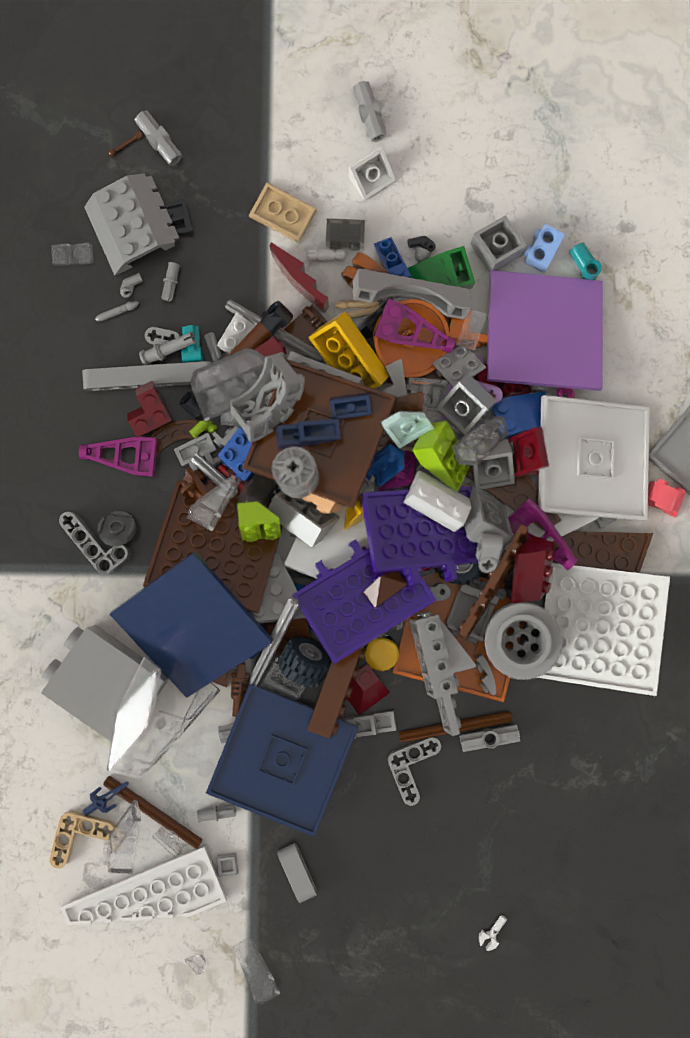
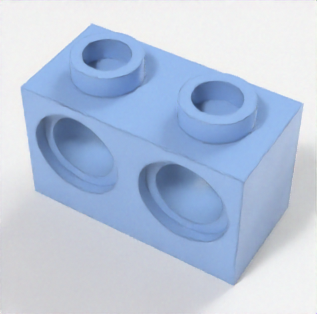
[524,224,565,273]

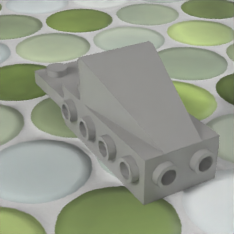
[409,611,476,736]

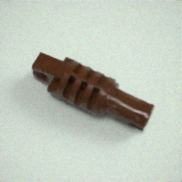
[230,663,249,717]

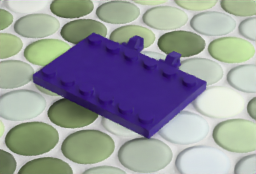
[360,486,479,586]
[292,539,437,664]

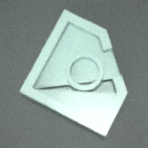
[381,412,434,449]

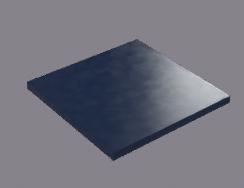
[109,551,273,698]
[206,683,359,837]

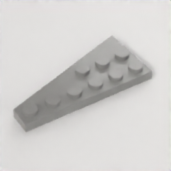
[250,550,305,624]

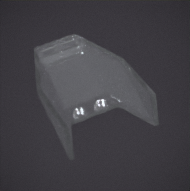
[107,656,221,780]

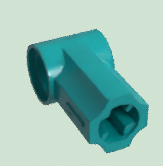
[569,242,602,280]
[181,325,203,363]

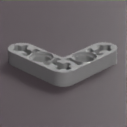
[388,737,441,806]

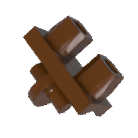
[181,467,216,505]

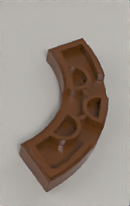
[133,420,200,464]

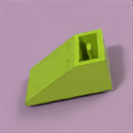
[412,421,471,492]

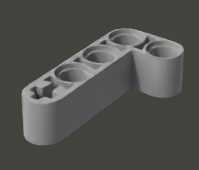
[59,512,132,574]

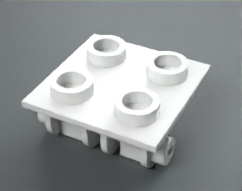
[217,313,255,366]

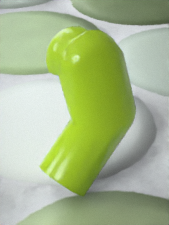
[189,420,217,438]

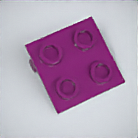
[378,451,416,492]

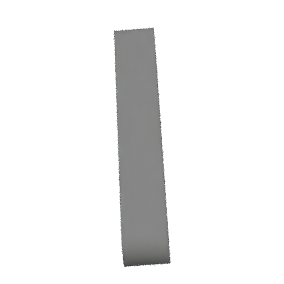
[82,361,214,391]

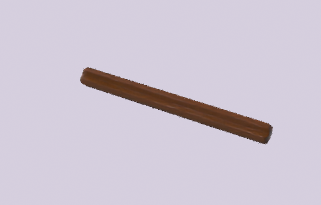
[399,711,512,743]
[103,776,202,849]

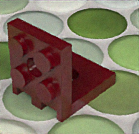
[508,427,549,477]

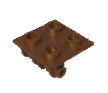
[284,305,328,349]

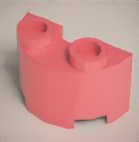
[648,479,686,518]

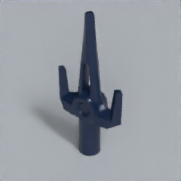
[83,781,129,816]

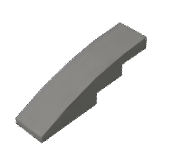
[341,710,397,739]

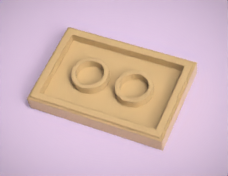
[249,182,317,243]

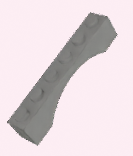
[353,268,471,319]

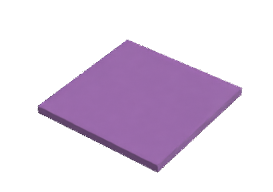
[487,270,603,391]

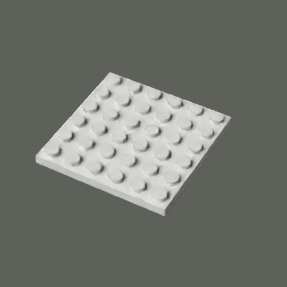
[537,563,670,696]

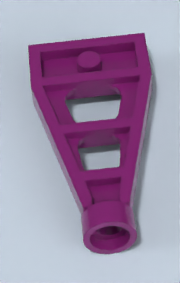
[374,299,456,354]
[79,437,158,477]
[508,498,578,570]

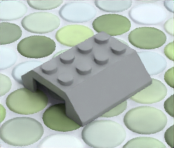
[84,173,179,276]

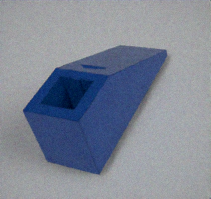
[374,237,412,298]

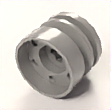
[272,447,320,498]

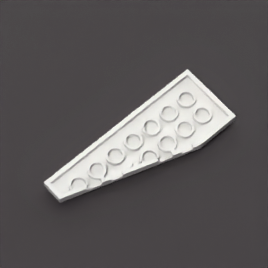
[60,845,227,926]

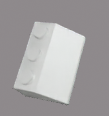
[403,470,471,532]

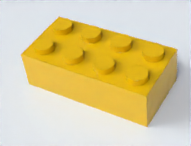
[308,311,389,389]

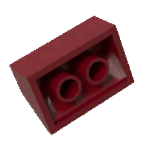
[511,535,555,604]

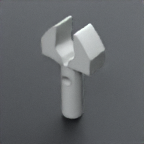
[479,915,507,951]

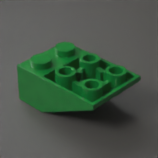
[408,246,475,300]

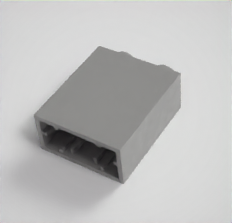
[41,625,169,747]

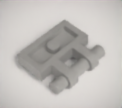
[174,433,222,473]

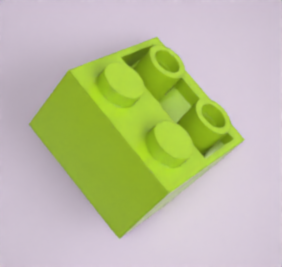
[237,502,281,542]

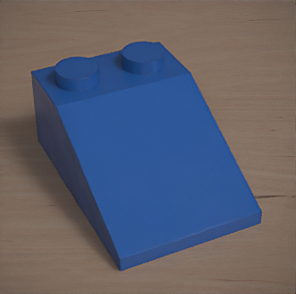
[490,391,546,440]

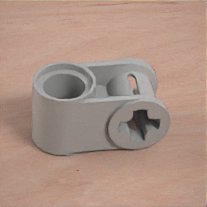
[476,533,503,573]

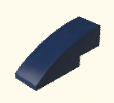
[276,419,341,450]

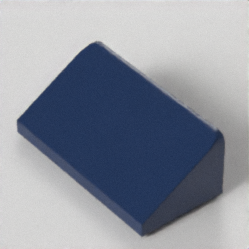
[330,392,372,419]

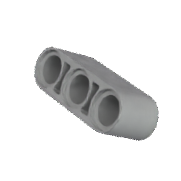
[277,843,318,903]

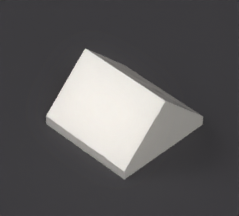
[349,147,396,200]

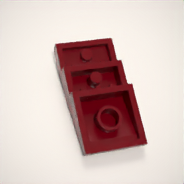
[269,242,329,313]

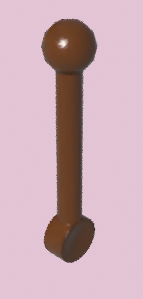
[108,131,143,157]

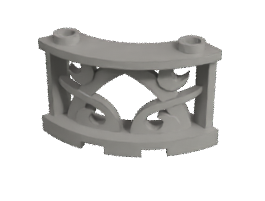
[230,352,305,443]

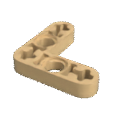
[50,811,116,869]

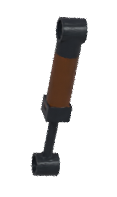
[179,301,293,418]

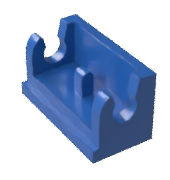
[367,444,404,487]

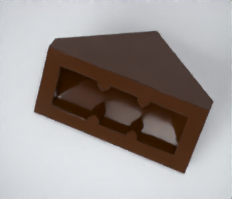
[363,571,407,608]

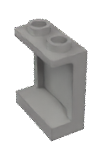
[445,585,499,644]

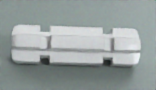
[308,249,345,261]

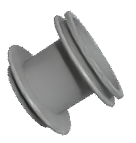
[485,602,562,680]

